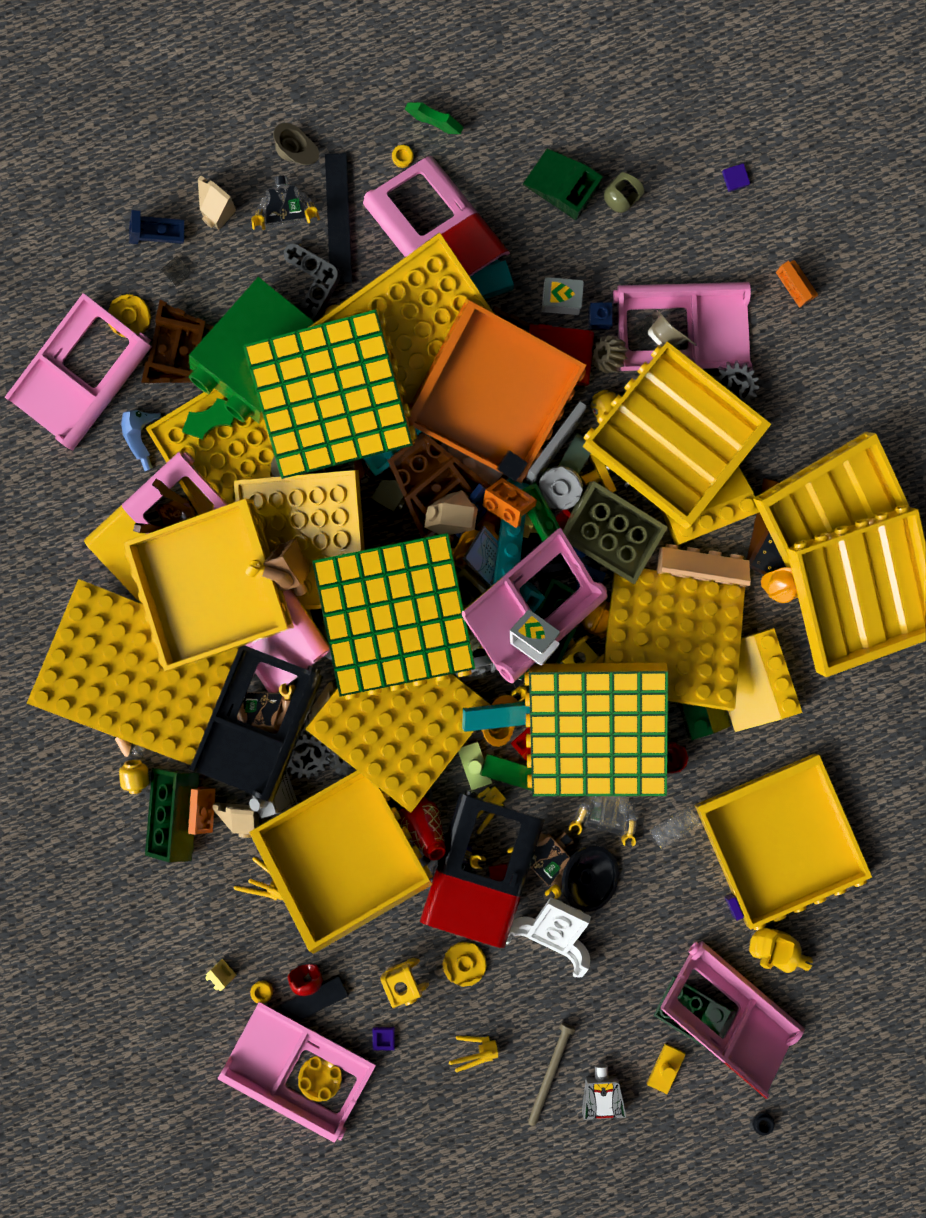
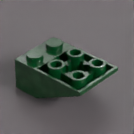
[523,149,603,220]
[653,976,737,1050]

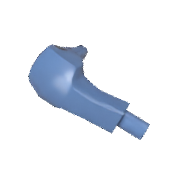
[121,410,162,471]

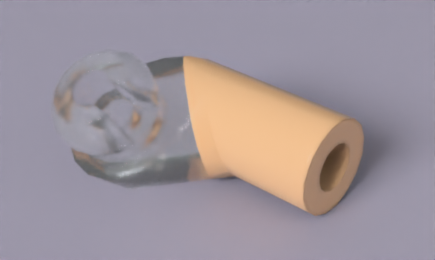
[115,738,145,759]

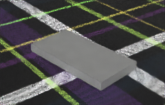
[525,402,587,486]

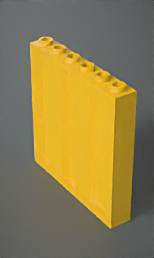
[583,341,771,529]
[753,432,926,568]
[786,505,926,677]

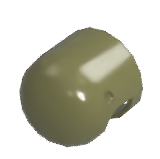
[604,172,644,213]

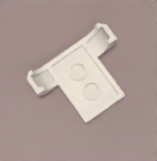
[506,897,591,977]

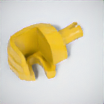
[749,928,813,973]

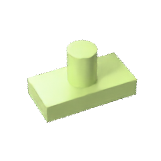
[458,741,492,790]

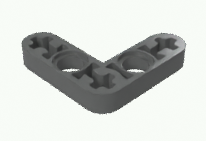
[283,244,341,322]

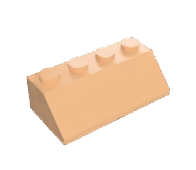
[656,544,751,587]

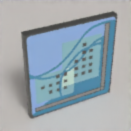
[462,526,498,588]

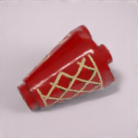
[398,797,445,861]

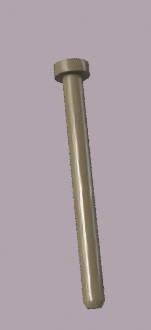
[528,1022,576,1126]

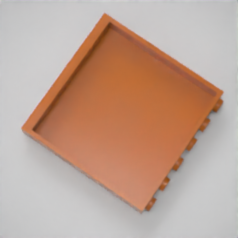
[408,299,586,483]

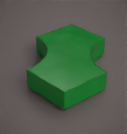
[405,102,464,134]
[182,398,235,440]

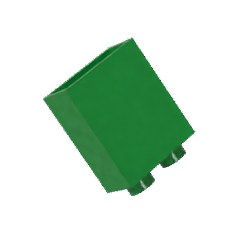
[189,277,315,424]

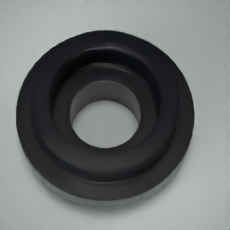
[752,1112,775,1136]

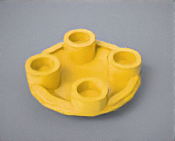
[298,1056,342,1102]

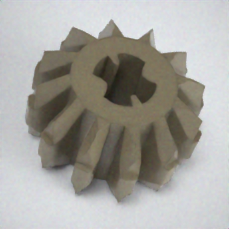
[592,335,628,373]

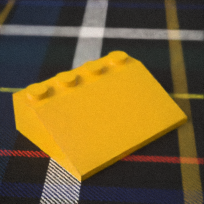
[661,466,759,545]
[728,628,803,732]

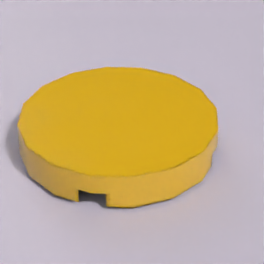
[108,294,151,338]
[443,942,487,987]

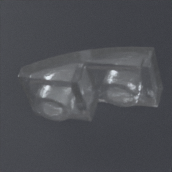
[649,806,701,849]

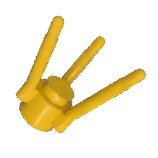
[476,786,506,834]
[234,857,283,900]
[449,1036,498,1072]

